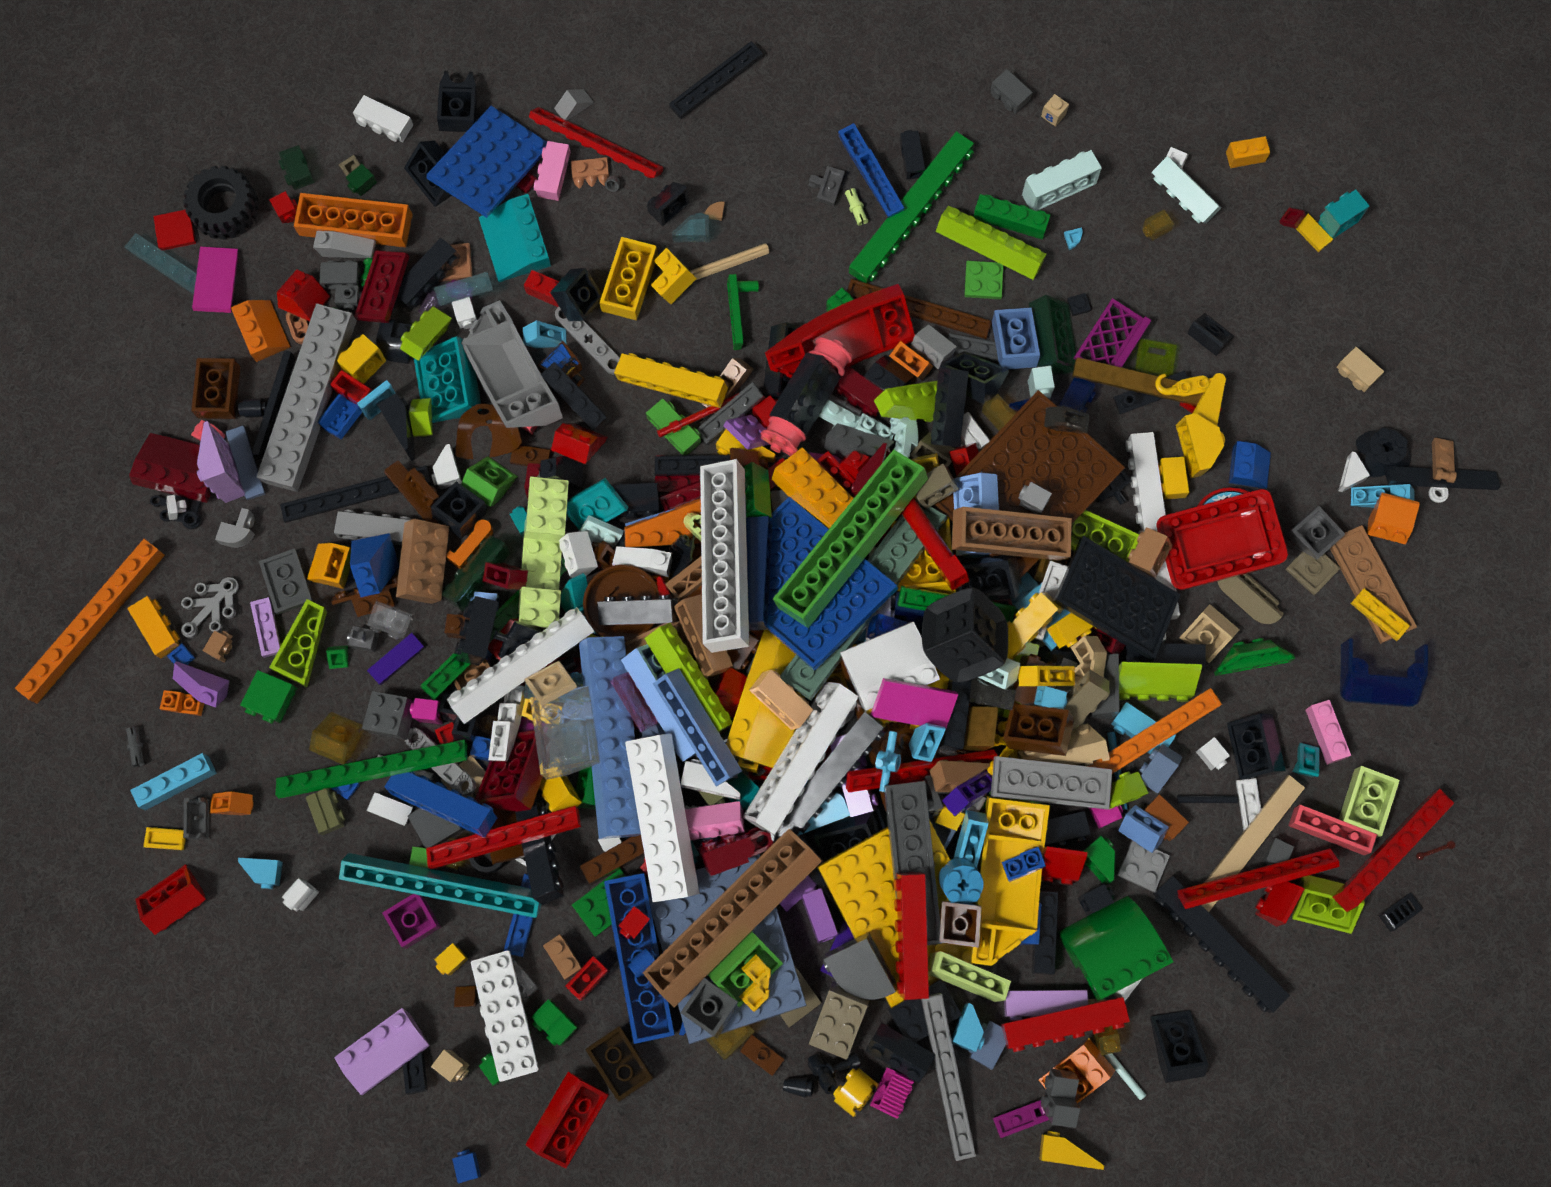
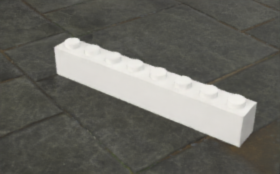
[447,607,594,724]

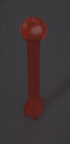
[1416,841,1455,860]

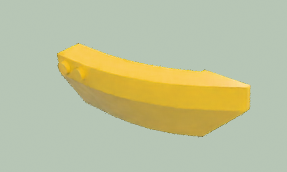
[726,630,805,768]
[971,795,1050,966]

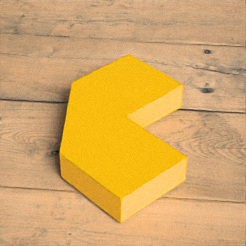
[739,954,771,1012]

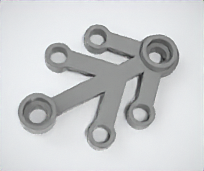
[181,577,239,638]

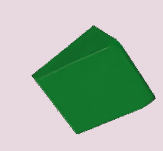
[326,645,348,669]

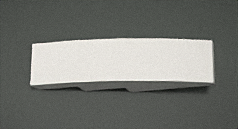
[488,686,527,761]

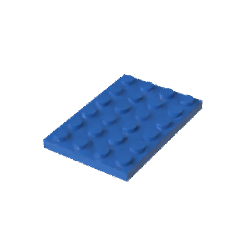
[427,106,547,218]

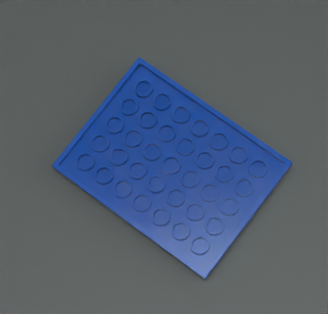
[767,497,898,671]

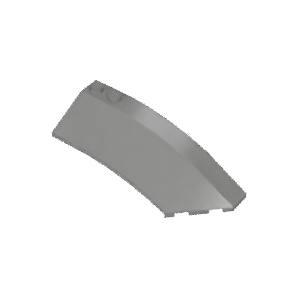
[461,300,563,428]

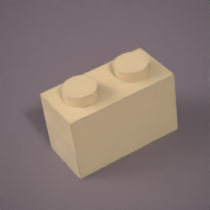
[1337,347,1384,392]
[431,1050,469,1082]

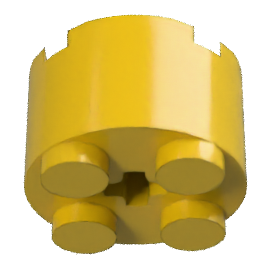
[833,1068,879,1117]

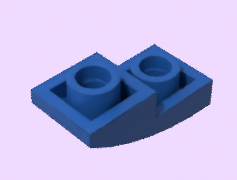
[1002,847,1046,882]

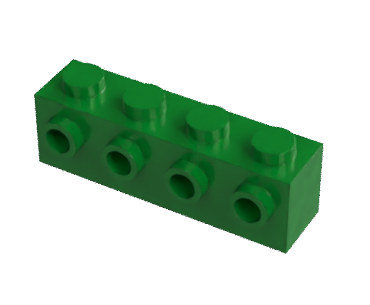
[973,194,1050,240]

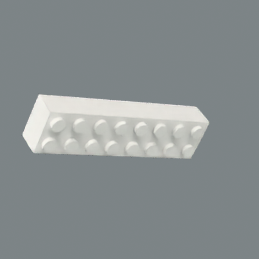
[743,682,859,835]
[625,733,700,902]

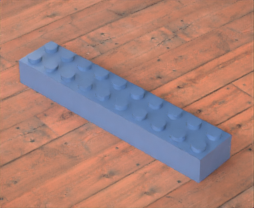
[579,636,641,839]

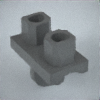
[923,775,949,817]

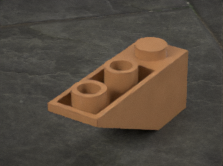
[702,358,754,414]
[930,759,990,792]

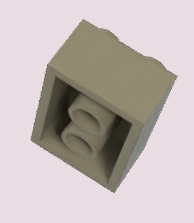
[809,982,870,1060]

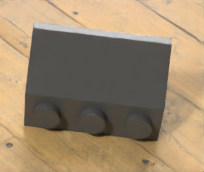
[1090,654,1119,719]

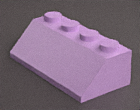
[334,1008,430,1095]

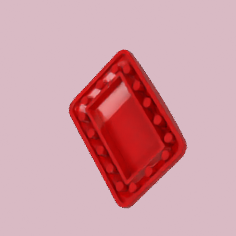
[1156,489,1288,590]

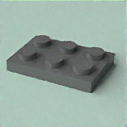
[259,548,314,615]

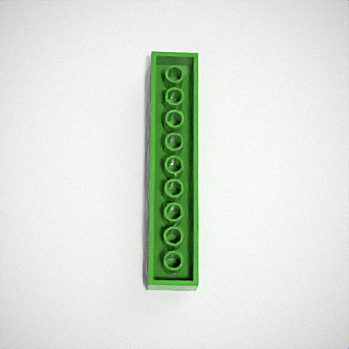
[773,449,928,628]

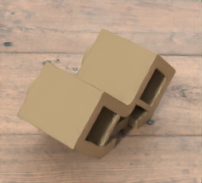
[1071,636,1107,685]

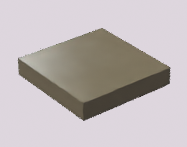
[1285,552,1341,595]

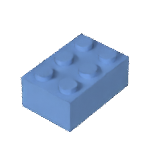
[992,308,1040,369]

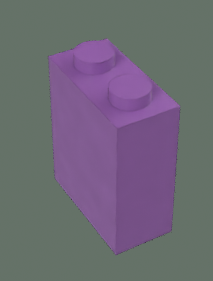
[802,886,838,944]

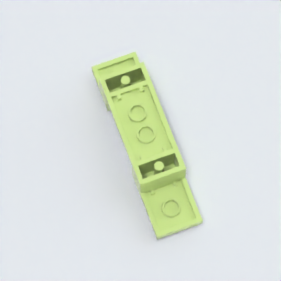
[518,477,569,629]

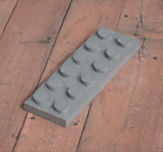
[991,756,1112,810]

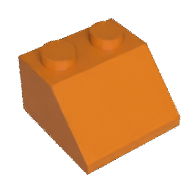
[1368,492,1420,544]

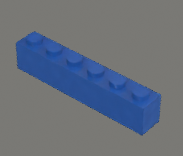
[384,771,497,838]

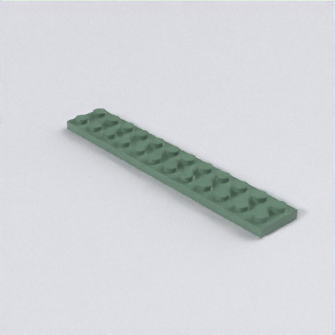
[780,498,947,701]

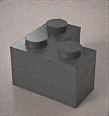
[1041,1068,1080,1128]

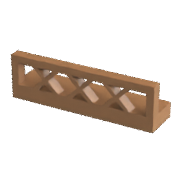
[665,556,702,602]

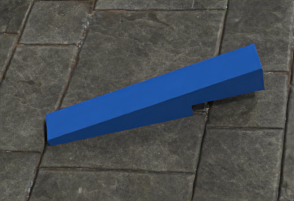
[838,123,905,218]

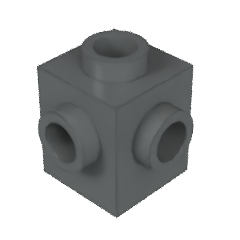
[335,284,362,312]

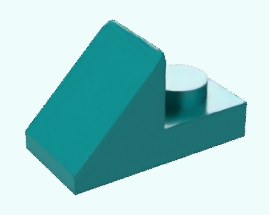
[1293,743,1319,777]

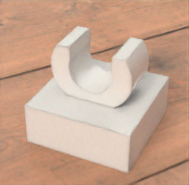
[166,495,186,520]

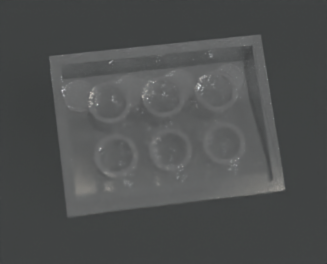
[530,686,600,780]

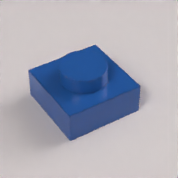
[331,783,360,800]

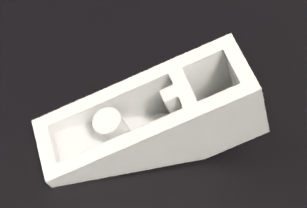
[612,547,673,577]
[680,759,741,800]

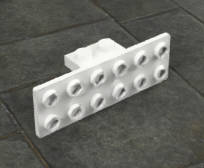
[471,951,539,1082]

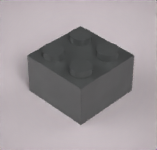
[362,691,414,740]

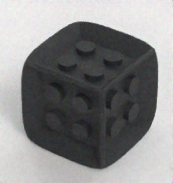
[922,587,1008,683]

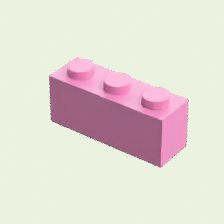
[534,141,571,201]
[1306,700,1351,765]
[685,801,745,840]

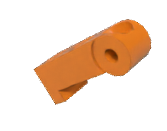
[446,520,493,571]

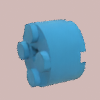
[939,858,984,903]

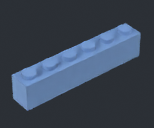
[653,668,742,787]

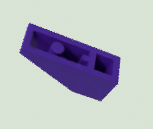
[942,770,992,816]

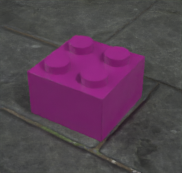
[382,894,441,949]

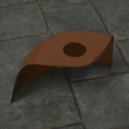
[455,404,522,459]

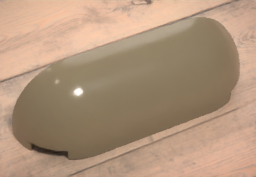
[1217,573,1283,624]

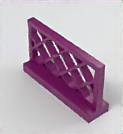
[1073,298,1151,368]

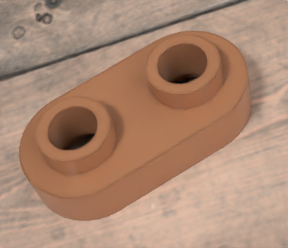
[286,312,309,344]

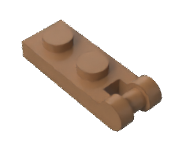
[1432,438,1456,483]

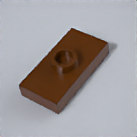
[510,445,551,466]
[740,1035,784,1076]

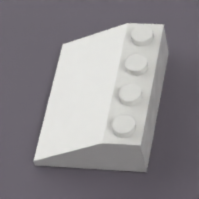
[840,622,940,711]

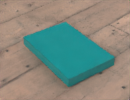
[566,478,628,530]

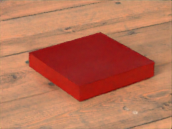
[153,209,196,251]

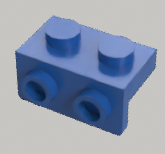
[318,394,362,439]

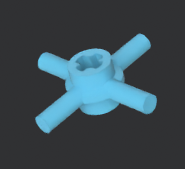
[875,731,901,792]

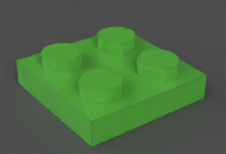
[964,261,1003,299]

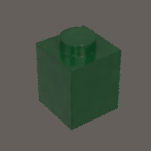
[345,164,377,196]

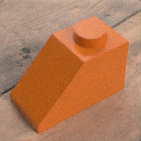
[210,791,253,815]

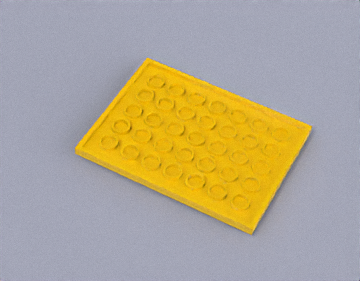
[817,820,973,1008]

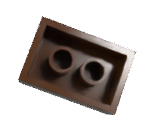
[191,358,240,419]
[1003,703,1074,756]

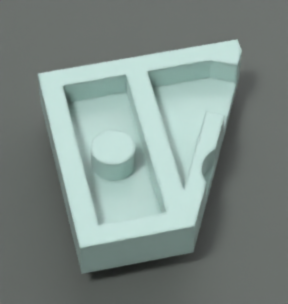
[579,515,623,547]

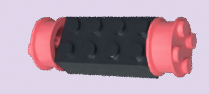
[761,337,852,456]

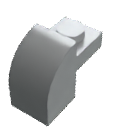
[215,508,255,548]

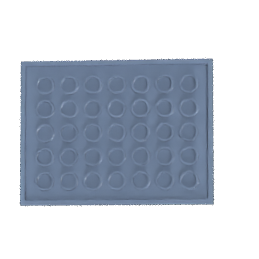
[647,854,807,1044]

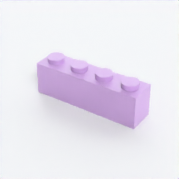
[1004,990,1088,1021]

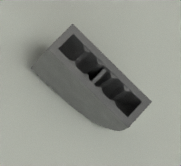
[823,932,897,999]

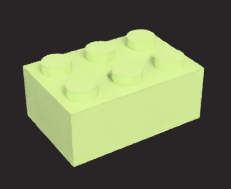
[1339,766,1400,838]

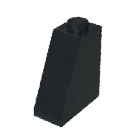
[540,455,583,490]

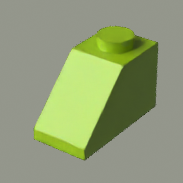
[1109,771,1148,809]

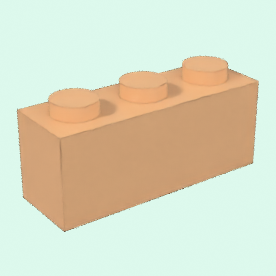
[749,670,813,730]

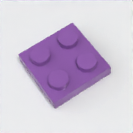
[724,415,770,450]

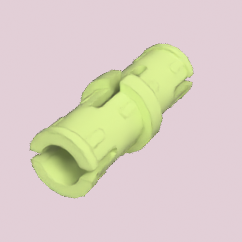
[845,188,868,226]

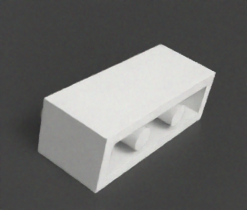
[353,95,413,142]

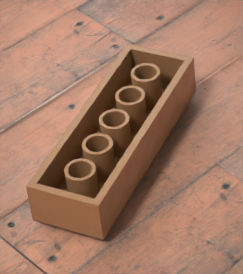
[952,507,1072,560]

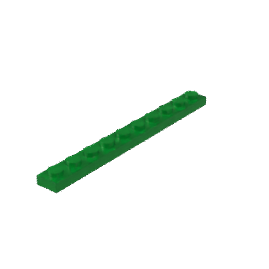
[420,557,567,700]
[275,740,467,799]

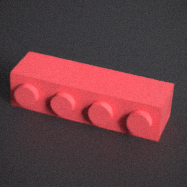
[1288,805,1377,855]

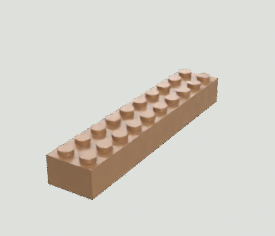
[643,829,822,1007]

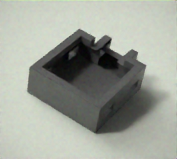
[408,808,463,848]

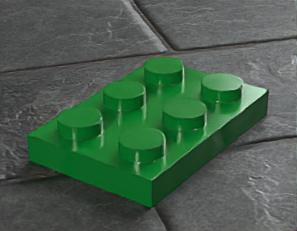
[572,869,626,937]

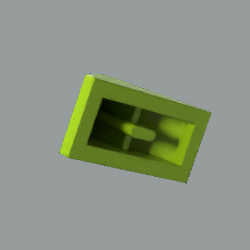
[409,398,433,437]

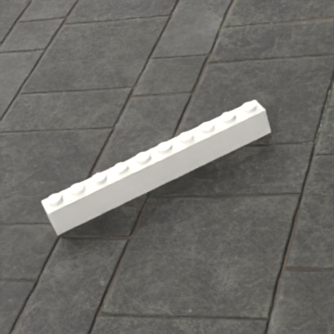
[1126,432,1180,620]

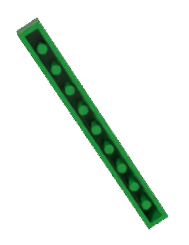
[849,131,974,284]

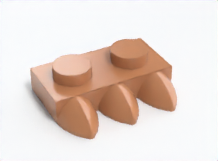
[571,157,609,188]

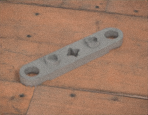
[555,307,620,375]
[405,728,476,796]

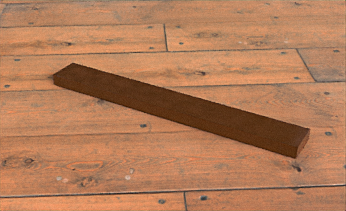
[847,279,992,339]

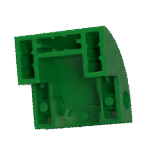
[1057,896,1173,1001]

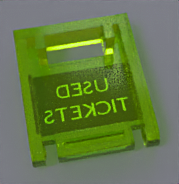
[1134,339,1177,378]

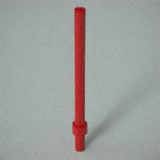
[657,393,739,437]

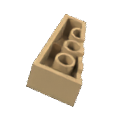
[1017,723,1110,766]

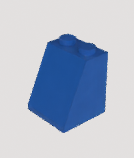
[350,533,399,597]

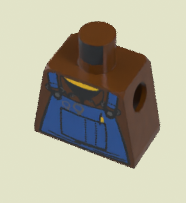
[538,341,585,386]

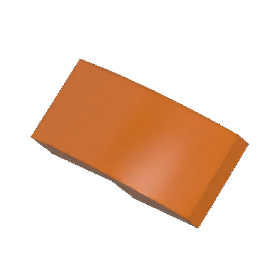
[160,690,204,716]

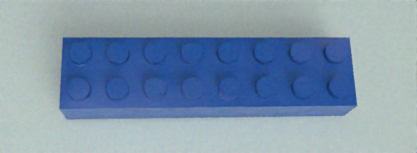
[604,873,674,1044]

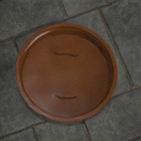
[583,565,659,642]

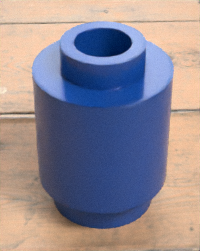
[627,948,658,978]

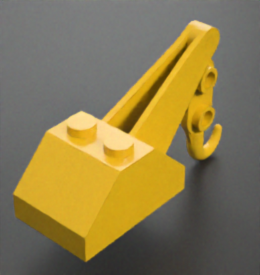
[1155,373,1226,478]

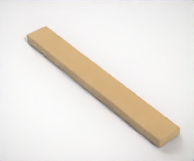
[1202,775,1305,912]

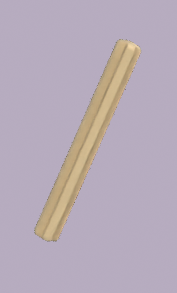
[690,243,769,280]

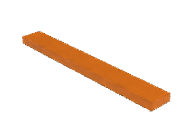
[1086,688,1222,774]

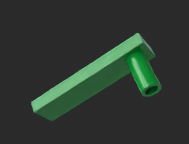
[727,274,759,350]

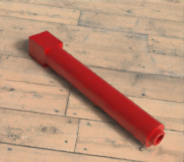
[901,497,969,591]

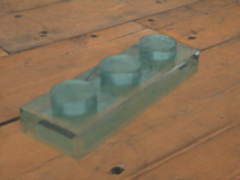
[434,272,494,306]

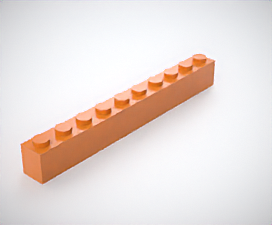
[15,539,165,704]

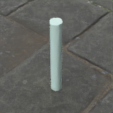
[1100,1046,1146,1100]

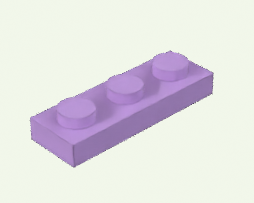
[250,597,281,658]

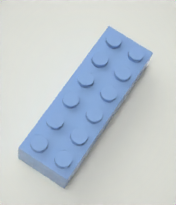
[621,644,697,762]

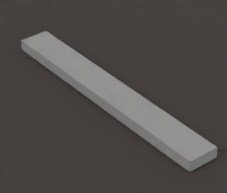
[921,993,976,1161]

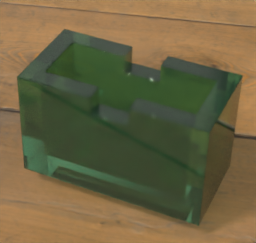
[278,145,315,190]

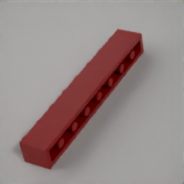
[1332,789,1454,912]

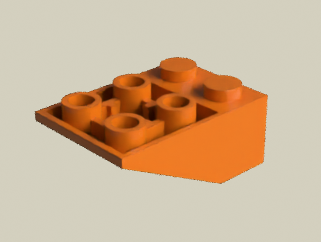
[1039,1038,1116,1103]

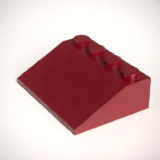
[129,433,211,503]
[475,729,556,812]

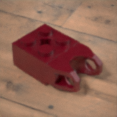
[698,827,773,876]

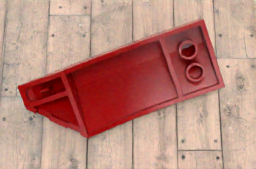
[765,284,915,378]

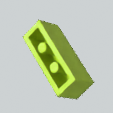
[400,306,452,361]

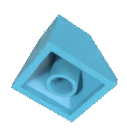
[951,1003,985,1052]

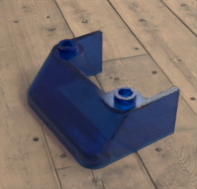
[1340,638,1428,707]

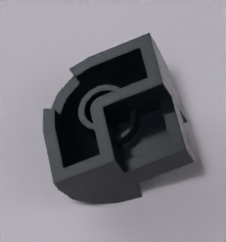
[376,319,412,364]

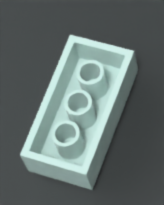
[1022,150,1101,211]

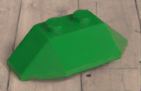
[1214,638,1295,676]

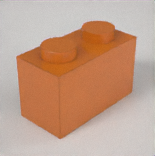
[889,341,933,381]

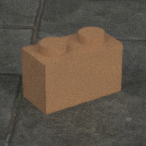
[543,934,582,981]

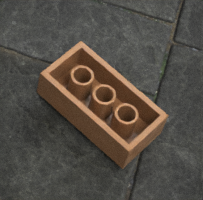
[396,519,449,604]

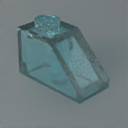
[672,213,710,243]

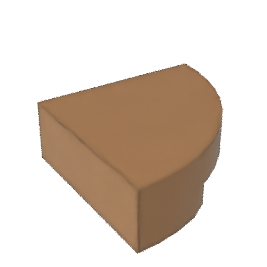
[704,202,725,221]

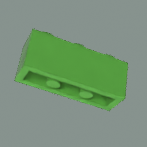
[646,398,701,456]

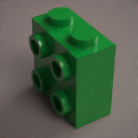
[240,670,297,724]

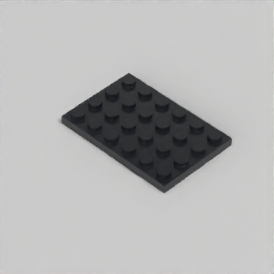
[1053,536,1181,661]

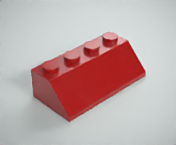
[525,1071,609,1168]

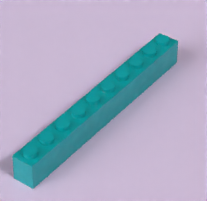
[339,853,541,918]

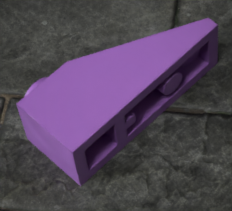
[173,661,229,707]

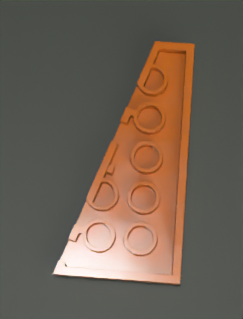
[624,498,701,547]

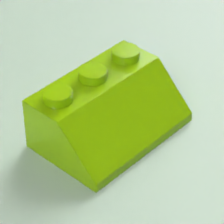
[1292,875,1365,934]

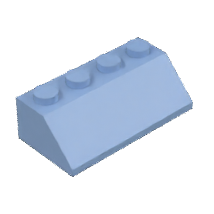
[953,473,999,556]

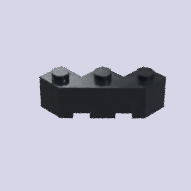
[427,672,479,745]

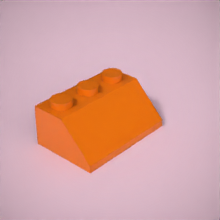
[231,300,291,362]

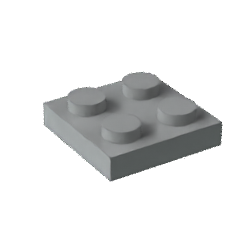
[1117,840,1170,892]

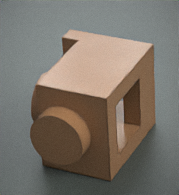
[202,631,232,662]

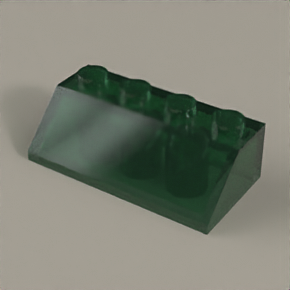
[1029,295,1076,375]
[442,535,510,612]

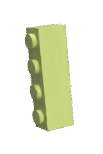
[928,951,1011,1002]

